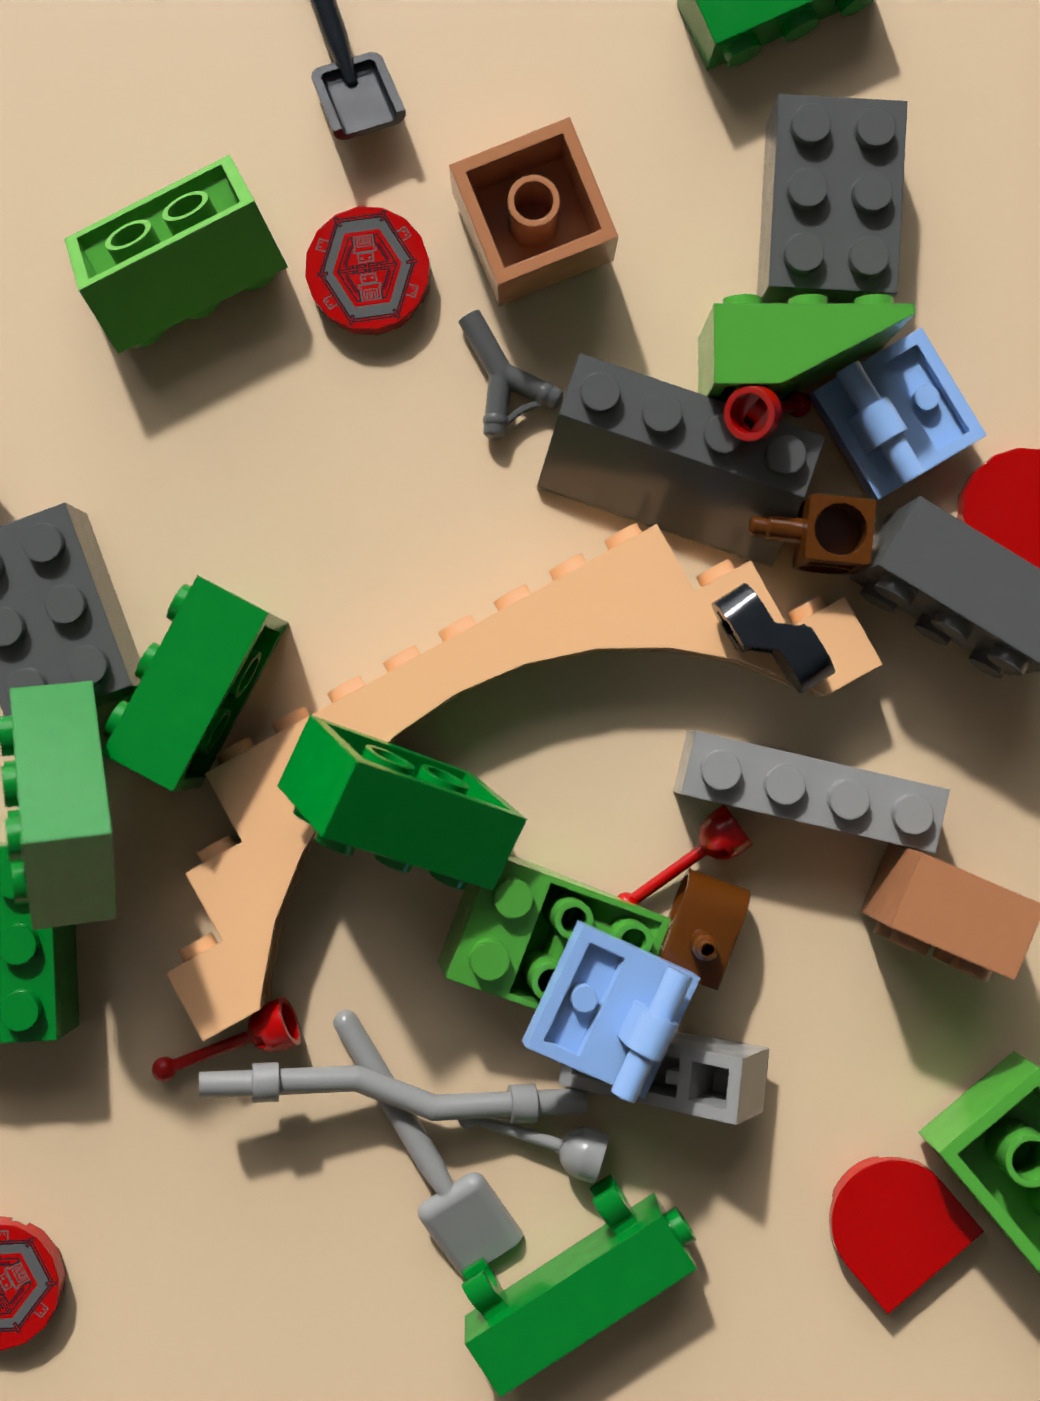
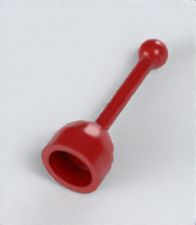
[724,385,811,441]
[617,804,754,905]
[151,997,301,1082]

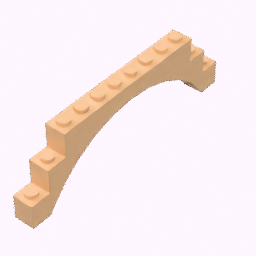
[166,523,882,1041]

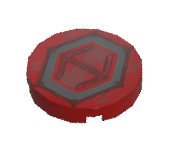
[305,206,430,335]
[0,1216,66,1351]

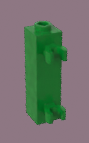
[462,1174,697,1398]

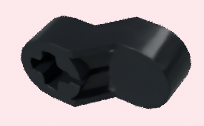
[712,583,835,694]

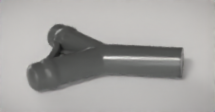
[458,310,563,440]

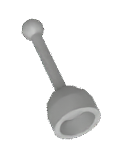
[458,1118,609,1184]

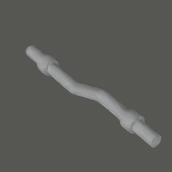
[199,1062,587,1124]

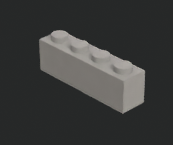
[673,731,950,853]

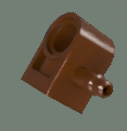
[748,493,877,574]
[658,868,750,990]

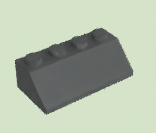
[537,353,825,567]

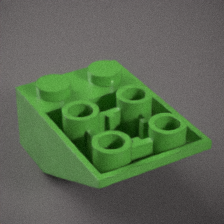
[698,294,915,402]
[437,855,671,1009]

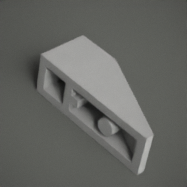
[559,1032,770,1125]

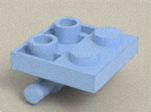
[809,327,986,501]
[522,920,700,1103]

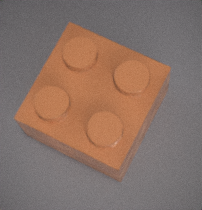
[449,117,619,307]
[860,843,1040,983]

